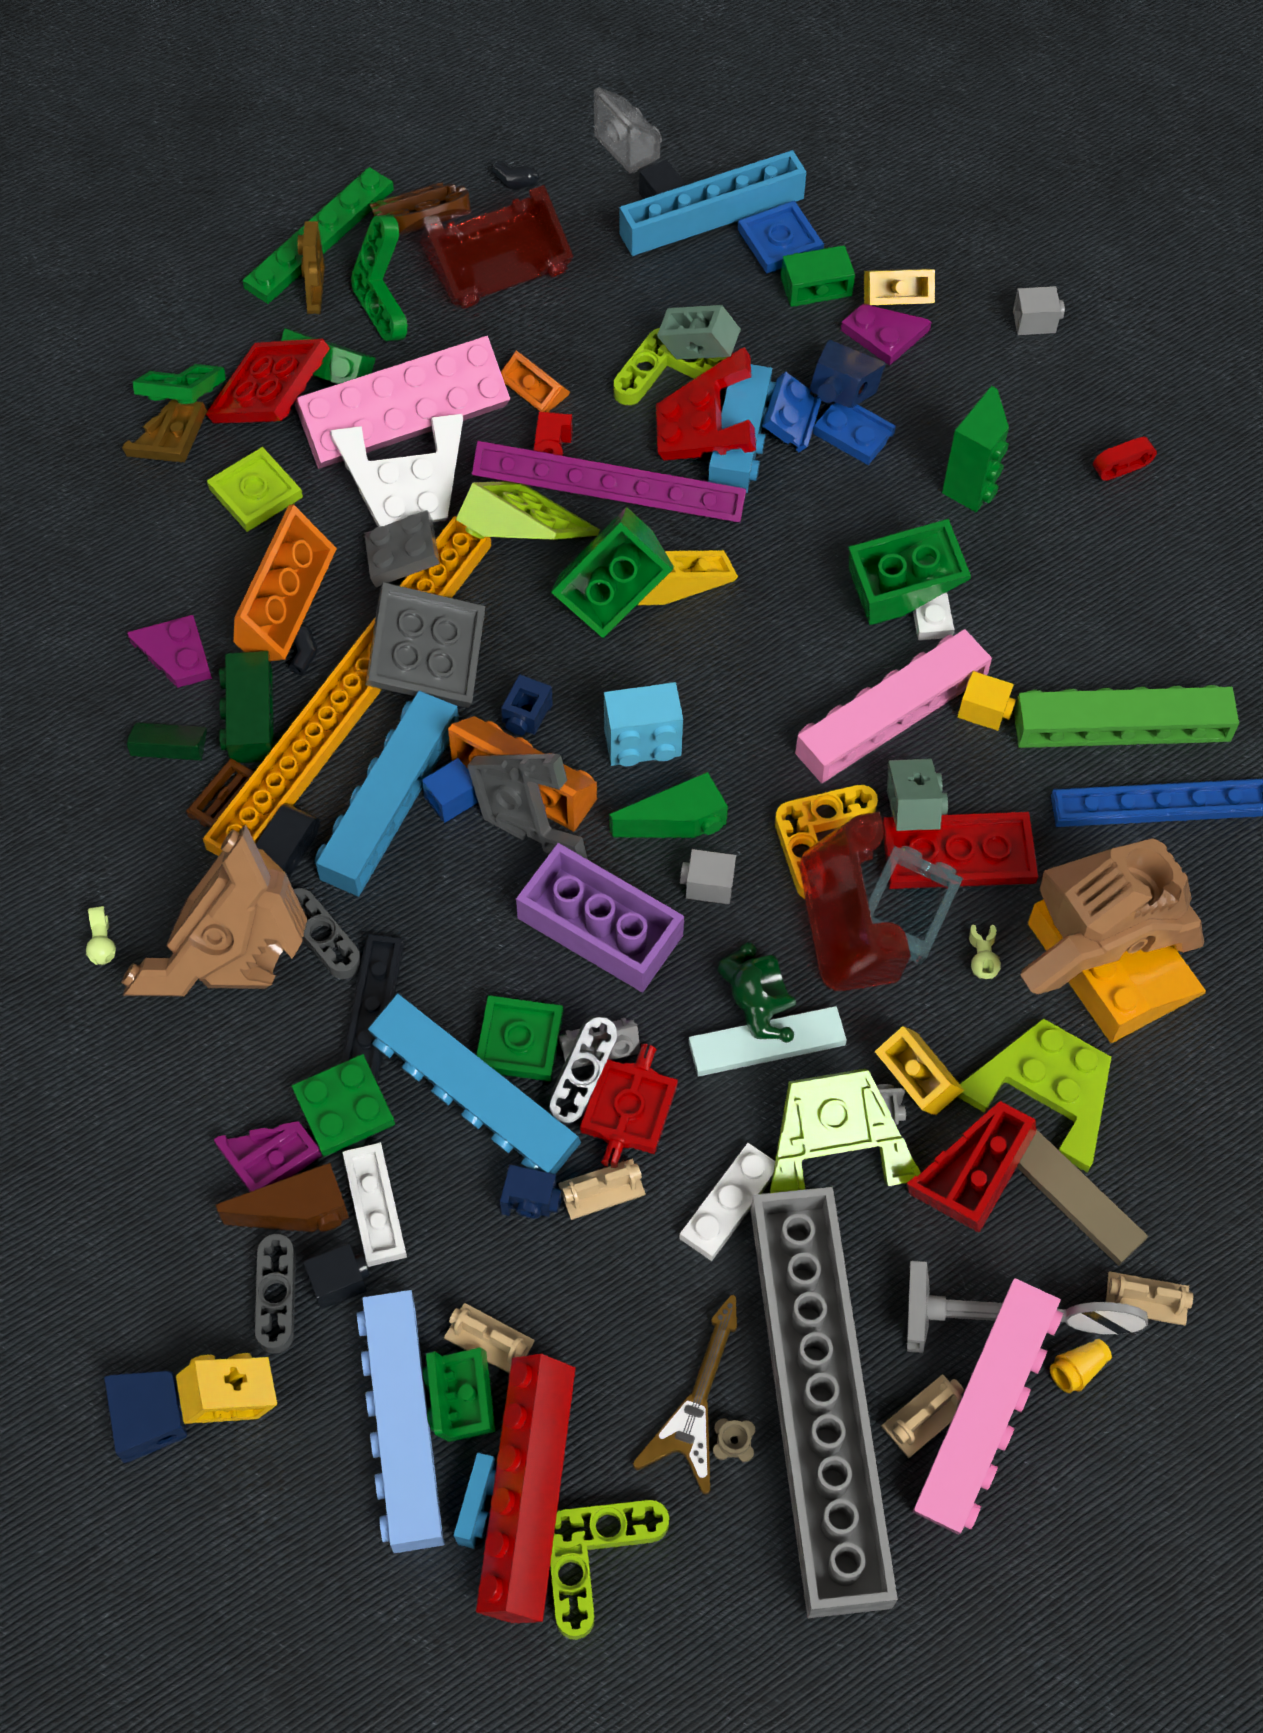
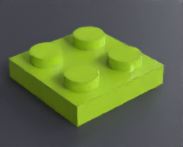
[207,447,303,532]

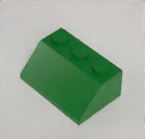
[942,386,1009,512]
[551,507,674,638]

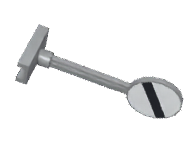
[907,1261,1148,1353]

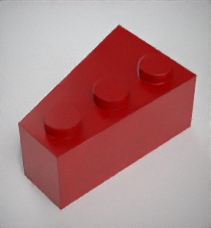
[906,1101,1037,1233]

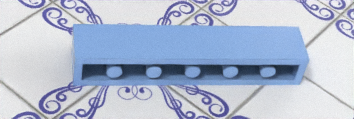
[357,1290,444,1553]

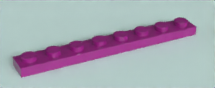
[472,441,746,522]

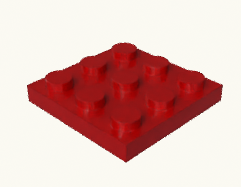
[206,338,330,423]

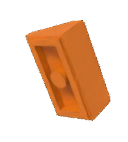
[501,350,570,412]

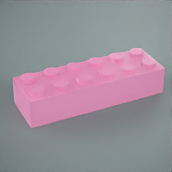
[295,336,510,469]

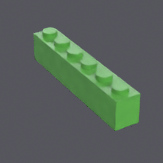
[1014,685,1239,748]

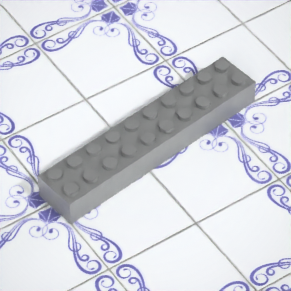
[751,1187,898,1618]

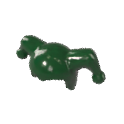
[718,942,796,1043]

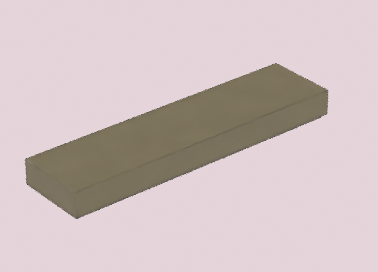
[1017,1129,1148,1266]

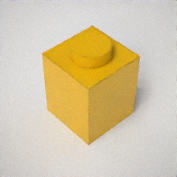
[958,671,1016,731]

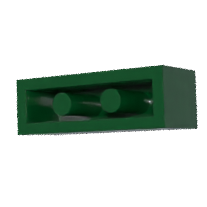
[219,651,274,763]

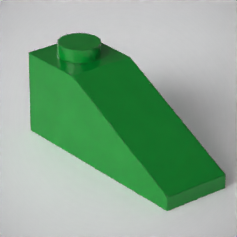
[281,328,376,384]
[609,772,728,838]

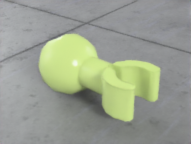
[86,906,116,965]
[969,925,1001,979]

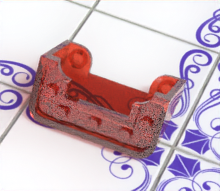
[420,185,574,309]
[799,812,911,991]

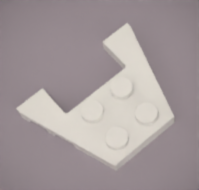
[330,414,463,527]

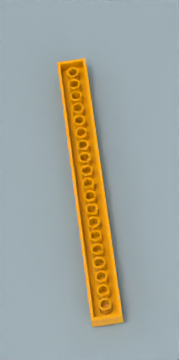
[203,516,492,856]

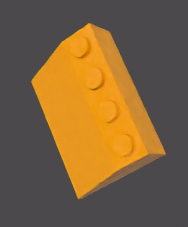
[1028,899,1206,1043]

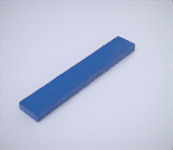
[1051,779,1263,827]

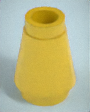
[1050,1339,1112,1393]

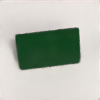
[127,723,207,761]

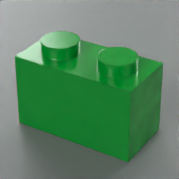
[781,245,855,307]

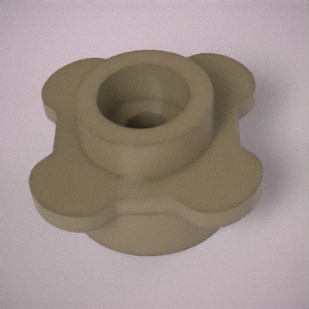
[713,1418,755,1462]

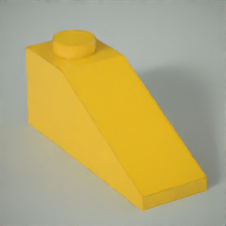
[637,550,738,605]

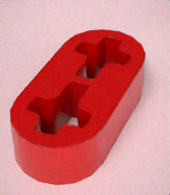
[1093,437,1157,481]

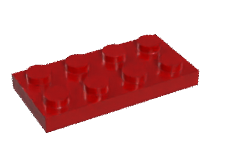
[882,812,1038,889]

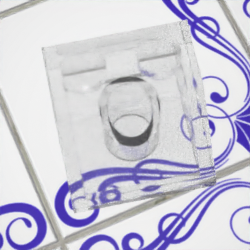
[594,87,662,174]

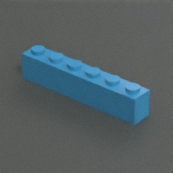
[619,150,806,256]
[315,691,459,897]
[368,994,581,1174]

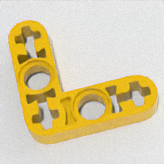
[775,785,878,901]

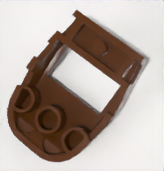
[370,182,471,236]

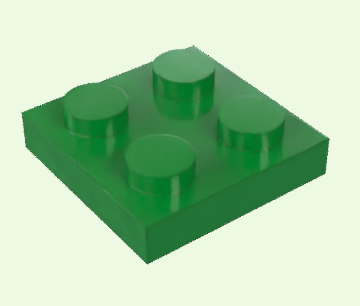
[476,995,564,1082]
[292,1054,395,1157]

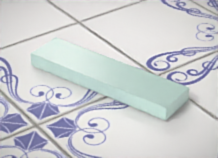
[689,1006,847,1077]

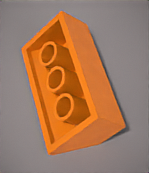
[233,504,337,661]
[448,716,597,832]

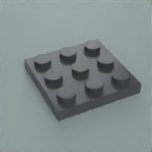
[365,582,486,708]

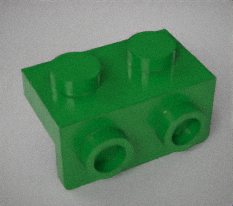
[423,1347,496,1442]

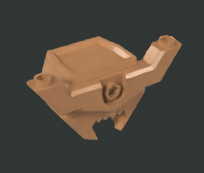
[121,824,307,996]
[1020,838,1204,994]

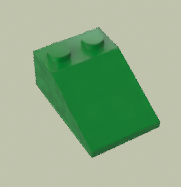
[849,519,971,625]

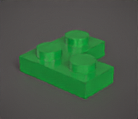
[133,364,226,404]

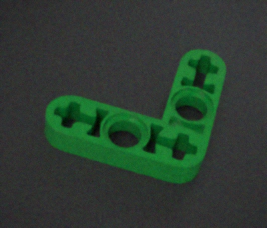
[351,215,408,341]

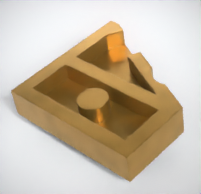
[298,221,325,314]
[122,399,207,463]

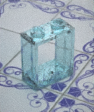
[853,846,963,964]

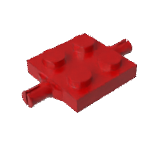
[580,1044,678,1168]

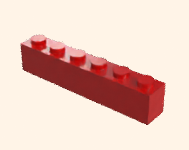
[476,1354,576,1623]

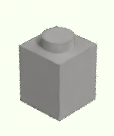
[1013,286,1065,335]
[680,849,736,904]

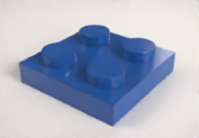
[738,200,824,274]

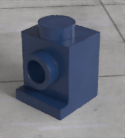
[501,674,553,736]
[500,1165,562,1219]

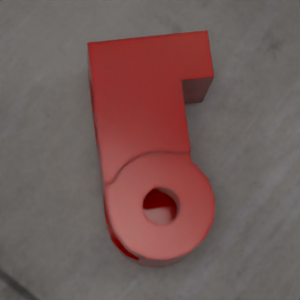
[534,412,573,456]

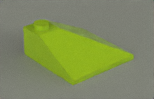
[456,481,600,540]

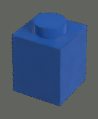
[422,758,478,823]

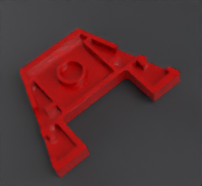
[656,347,756,461]

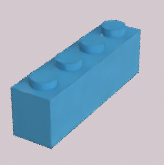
[708,364,776,493]

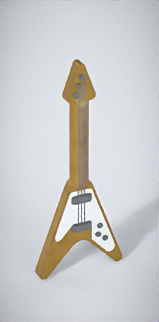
[633,1295,737,1494]

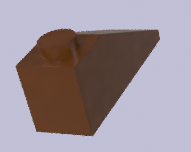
[216,1163,349,1232]

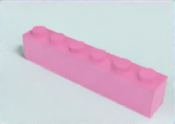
[795,629,992,784]
[912,1278,1063,1535]

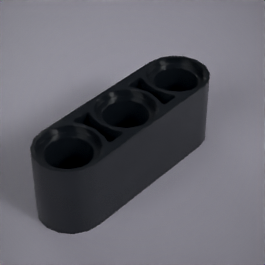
[256,803,320,879]

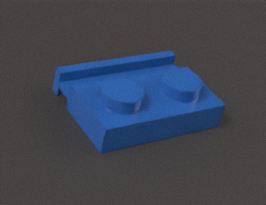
[762,372,822,453]
[813,403,896,465]

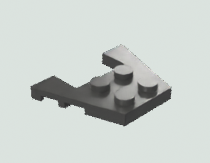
[467,754,588,860]

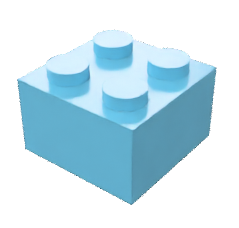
[604,682,683,766]

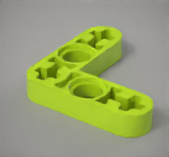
[614,328,727,405]
[550,1500,669,1640]

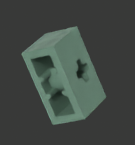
[657,305,741,359]
[887,759,948,831]

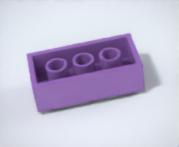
[516,843,684,993]

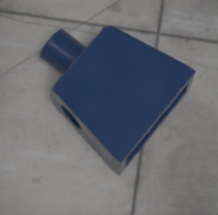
[810,340,886,408]
[104,1371,187,1463]

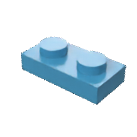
[454,1453,497,1549]

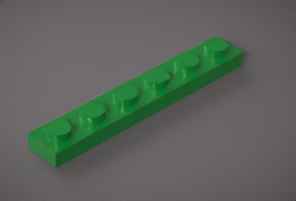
[242,167,394,304]

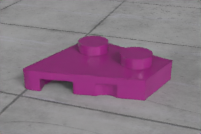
[841,304,931,366]
[127,615,212,688]
[214,1121,322,1192]

